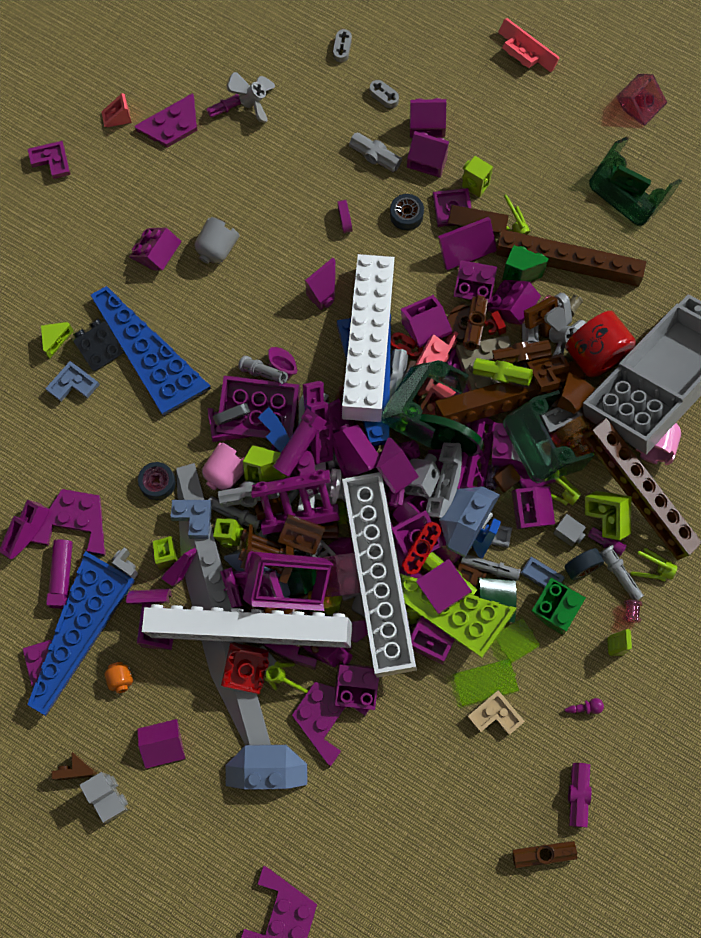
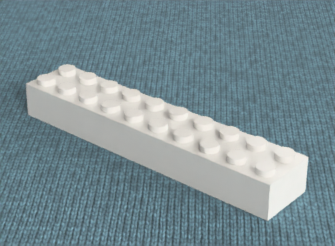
[342,254,395,422]
[342,472,417,677]
[142,604,352,648]

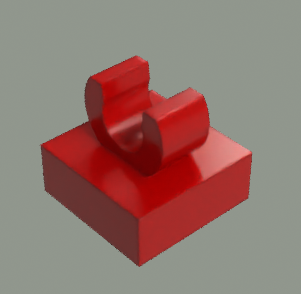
[484,311,506,336]

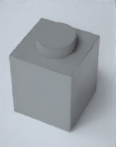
[553,514,586,547]

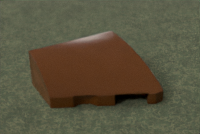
[556,372,596,414]

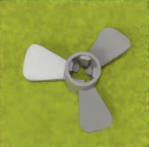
[227,72,275,123]
[544,307,586,356]

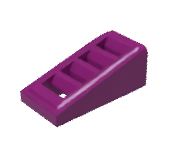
[385,488,405,512]
[161,548,197,586]

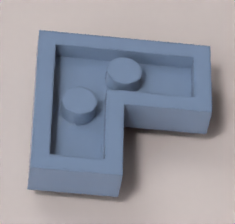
[45,361,100,402]
[170,500,212,539]

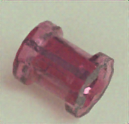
[623,600,642,623]

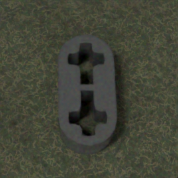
[213,403,250,426]

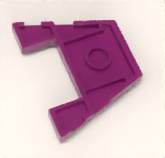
[31,489,106,556]
[292,682,370,767]
[241,866,317,938]

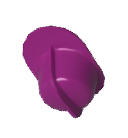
[268,347,298,381]

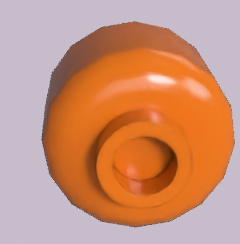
[104,662,133,694]

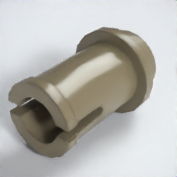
[570,295,583,317]

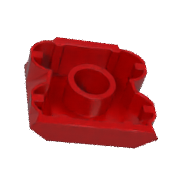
[221,642,269,694]

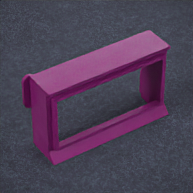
[243,551,333,611]

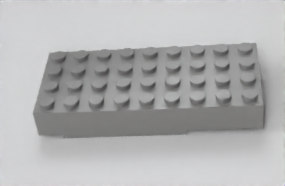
[583,294,701,455]

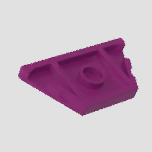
[134,93,198,148]

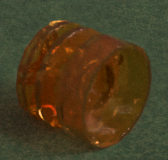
[551,415,594,465]

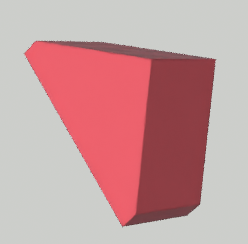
[102,93,132,128]

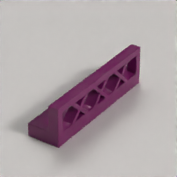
[460,418,496,489]

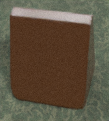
[493,464,521,493]

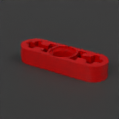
[402,522,441,574]

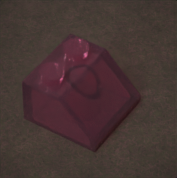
[616,74,667,126]
[316,552,361,597]

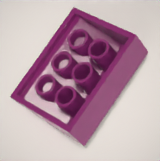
[216,376,301,438]

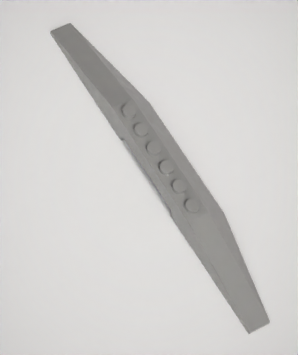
[176,463,271,745]

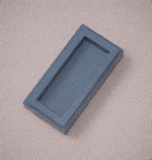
[521,557,565,589]

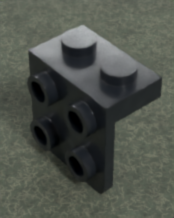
[71,319,124,371]

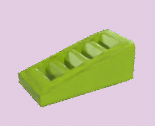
[607,629,632,656]

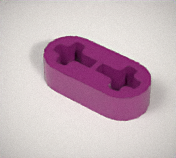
[337,200,353,233]

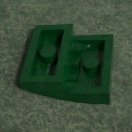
[475,577,517,622]

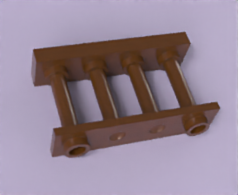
[238,524,294,584]

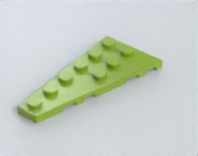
[400,574,517,658]

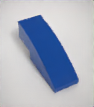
[258,407,290,452]

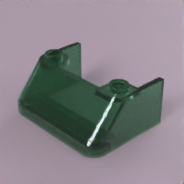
[589,137,682,226]
[381,360,469,447]
[503,390,594,483]

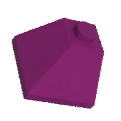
[305,258,336,310]

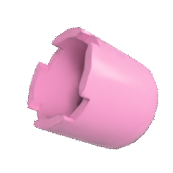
[636,423,681,465]
[202,442,245,490]

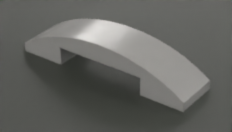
[426,443,462,518]

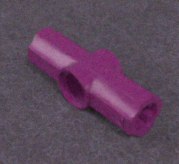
[568,763,592,828]

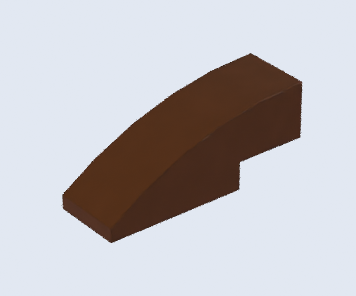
[447,205,509,233]

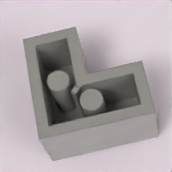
[80,772,128,824]

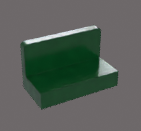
[610,164,651,197]

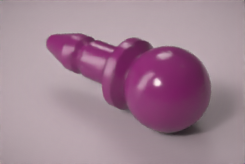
[564,698,604,715]

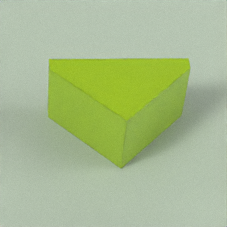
[41,322,74,359]
[153,536,177,570]

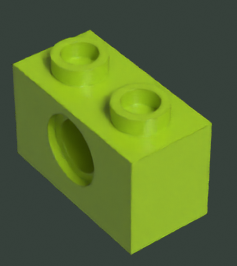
[462,156,493,197]

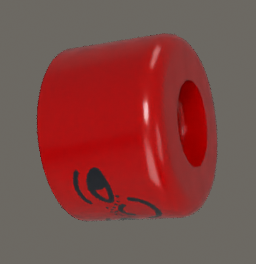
[565,310,636,378]

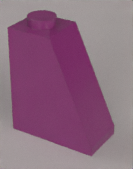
[333,424,380,478]

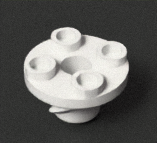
[325,469,346,505]

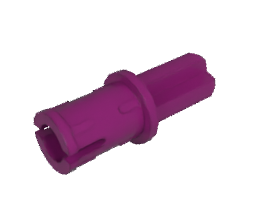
[207,94,241,118]
[588,527,627,556]
[220,568,243,608]

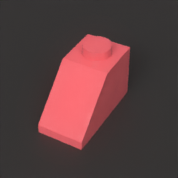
[416,381,456,415]

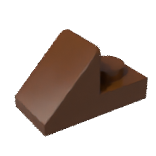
[52,752,97,781]

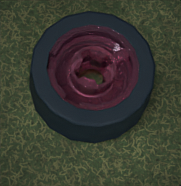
[138,462,176,500]

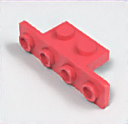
[498,18,559,72]
[415,331,459,396]

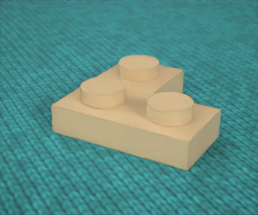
[467,690,525,735]

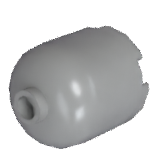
[194,217,240,264]

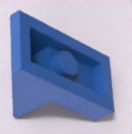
[472,518,501,559]

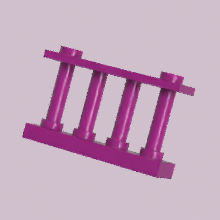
[251,470,340,535]

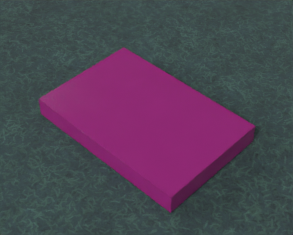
[438,217,497,270]

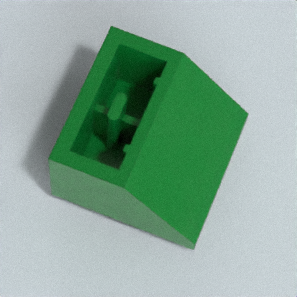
[502,245,549,282]
[531,578,586,635]

